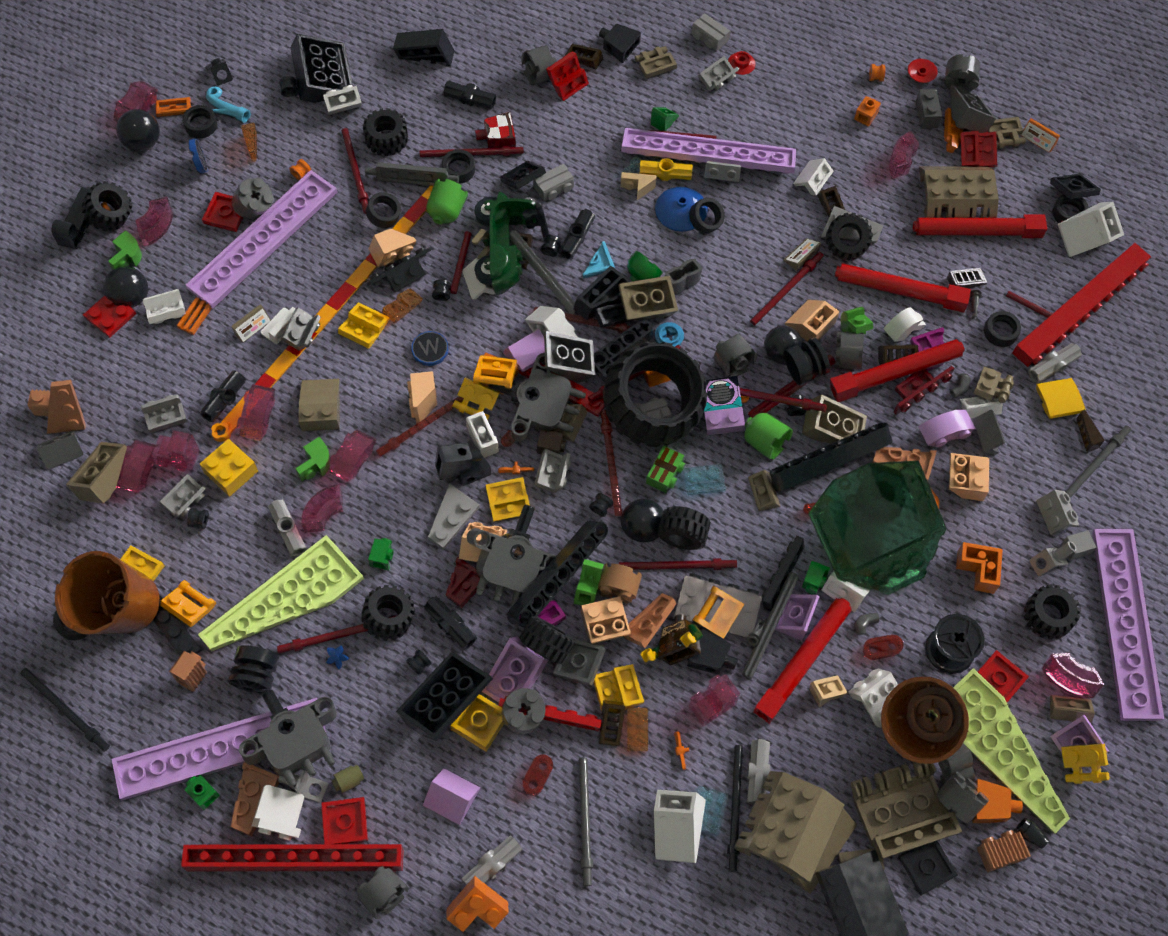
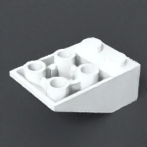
[1058,202,1124,257]
[654,790,706,863]

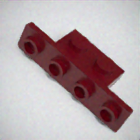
[893,366,955,415]

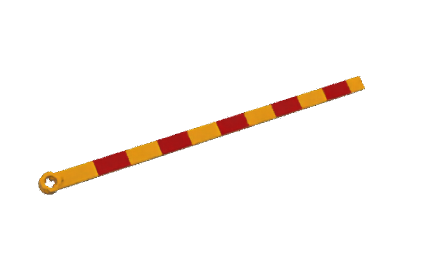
[211,185,433,442]

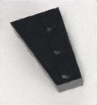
[393,29,455,66]
[573,266,631,320]

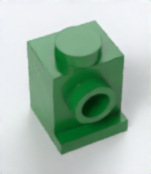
[368,538,394,570]
[801,561,830,595]
[184,775,220,810]

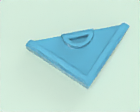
[583,241,615,279]

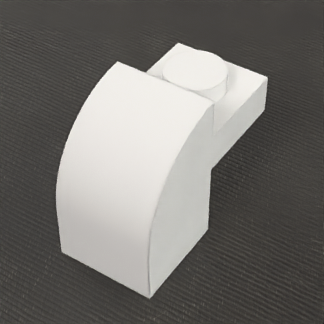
[883,307,926,342]

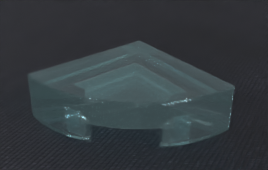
[623,156,640,173]

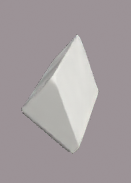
[960,396,1003,419]

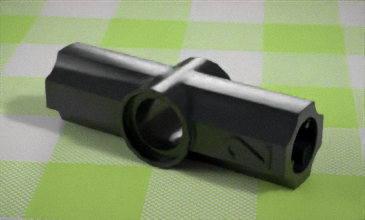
[443,81,496,109]
[559,209,595,260]
[200,370,246,422]
[424,596,477,650]

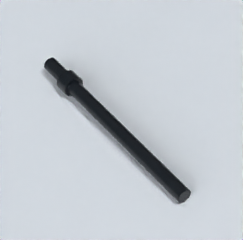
[20,668,110,752]
[727,745,743,872]

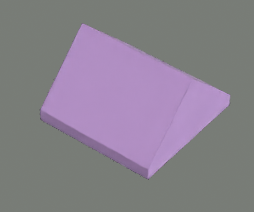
[503,329,545,372]
[775,594,819,641]
[1050,715,1109,770]
[423,769,480,825]

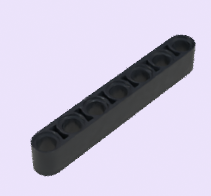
[769,423,893,491]
[507,520,608,627]

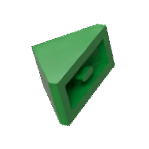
[650,107,679,131]

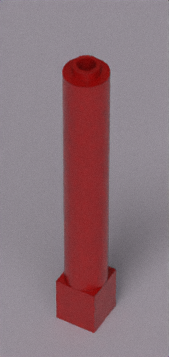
[913,214,1047,238]
[835,263,971,313]
[830,339,965,402]
[753,598,852,724]

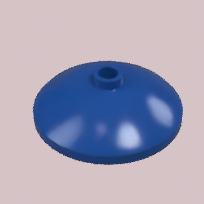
[655,187,708,232]

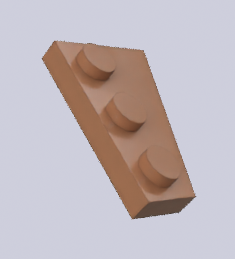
[47,380,86,434]
[872,447,937,484]
[623,593,677,648]
[231,762,280,837]

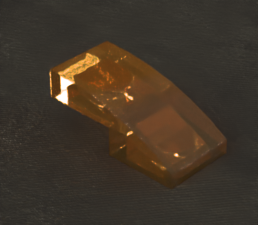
[382,288,423,323]
[627,708,648,751]

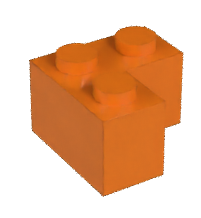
[956,542,1003,594]
[446,876,509,932]

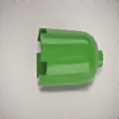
[426,179,468,224]
[744,413,793,460]

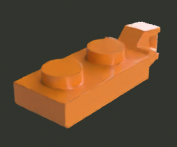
[944,108,963,153]

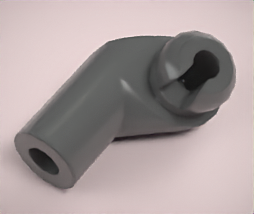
[950,373,971,398]
[854,613,879,635]

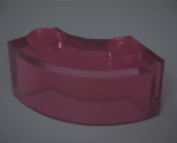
[114,81,158,120]
[889,131,919,179]
[135,196,173,246]
[237,384,275,441]
[328,429,376,482]
[116,440,158,493]
[301,484,343,533]
[1041,652,1104,698]

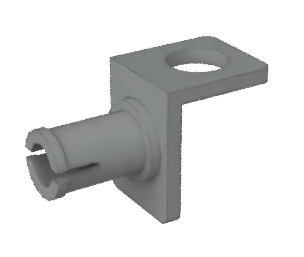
[1029,541,1077,576]
[278,770,328,803]

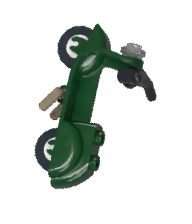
[472,191,550,296]

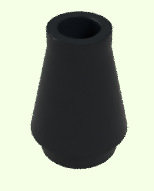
[1015,818,1049,849]

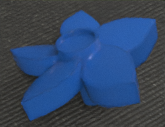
[326,645,349,669]

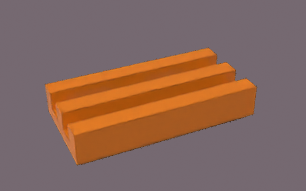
[155,97,191,117]
[177,297,212,335]

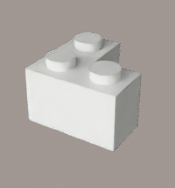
[525,306,577,337]

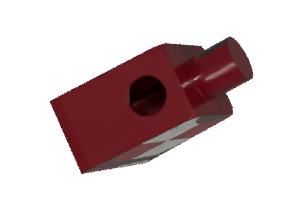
[475,112,516,148]

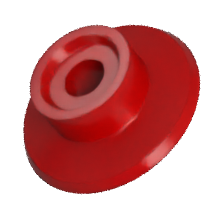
[728,51,756,75]
[908,59,938,83]

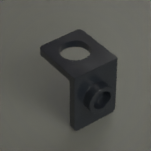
[207,58,233,86]

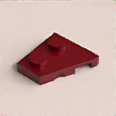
[446,557,480,608]

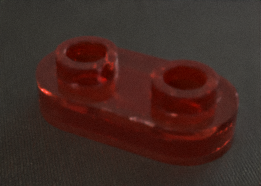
[863,634,904,660]
[523,754,553,796]

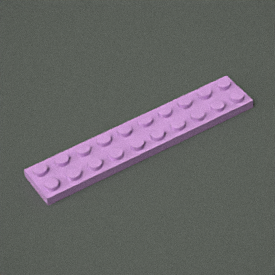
[621,128,796,174]
[186,170,338,308]
[1092,529,1164,721]
[112,698,327,801]

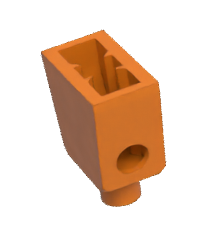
[972,779,1023,823]

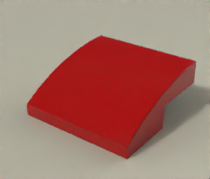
[546,52,589,101]
[961,131,997,167]

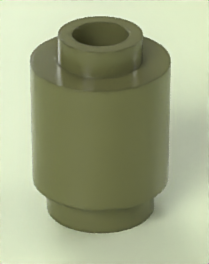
[331,765,365,794]

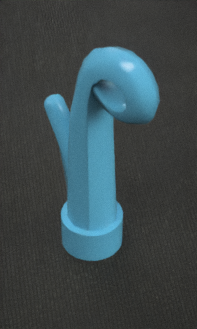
[206,86,251,123]

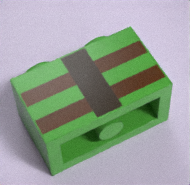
[646,446,685,493]

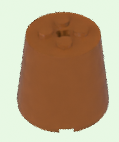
[55,551,160,635]
[881,676,969,764]

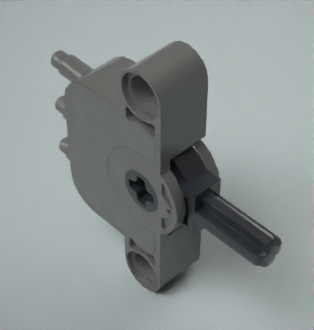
[488,353,586,442]
[467,505,556,606]
[239,689,337,788]

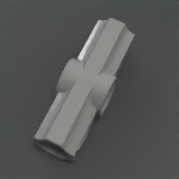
[1028,343,1082,383]
[268,499,307,557]
[747,739,770,805]
[461,835,523,885]

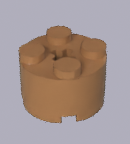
[598,563,642,603]

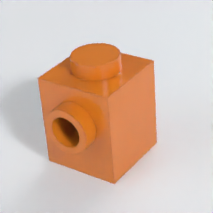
[854,96,881,127]

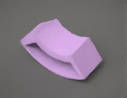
[918,410,976,448]

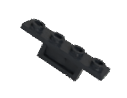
[366,246,432,292]

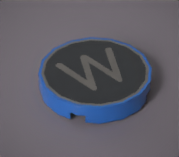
[188,138,208,174]
[412,331,448,366]

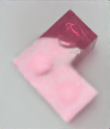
[152,431,200,471]
[689,674,740,726]

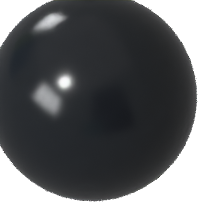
[116,109,160,152]
[103,266,148,308]
[620,499,664,542]

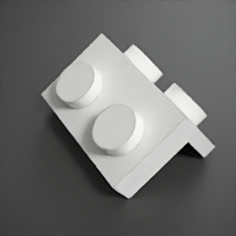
[143,289,186,324]

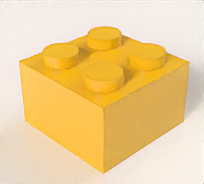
[200,438,258,497]
[451,694,504,752]

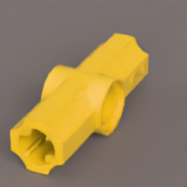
[639,158,693,181]

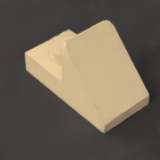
[621,172,657,200]
[810,675,847,707]

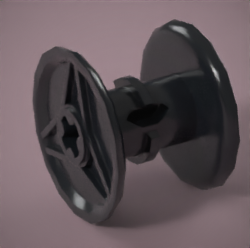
[925,613,985,674]

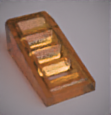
[241,123,257,162]

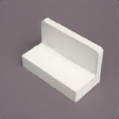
[793,158,833,195]
[462,258,495,299]
[260,307,295,345]
[821,569,870,613]

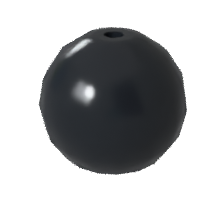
[764,325,802,363]

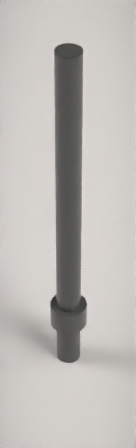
[1065,425,1131,498]
[579,758,593,887]

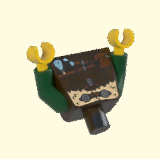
[640,614,703,666]

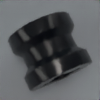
[279,76,298,97]
[540,235,561,257]
[432,280,451,301]
[786,395,806,416]
[589,493,614,517]
[187,508,209,529]
[406,649,432,675]

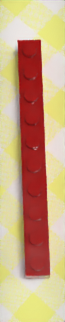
[1012,243,1151,367]
[181,844,404,872]

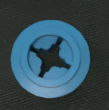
[655,322,684,347]

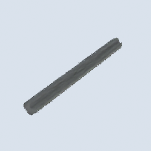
[509,230,577,315]
[742,572,799,679]

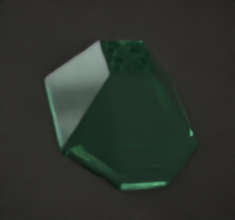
[808,461,946,595]

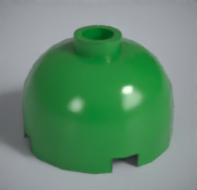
[627,251,663,282]

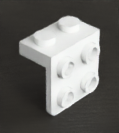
[848,669,898,728]
[252,785,304,841]

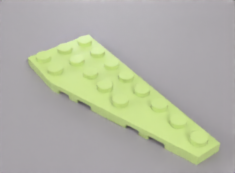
[198,535,364,651]
[931,668,1070,834]

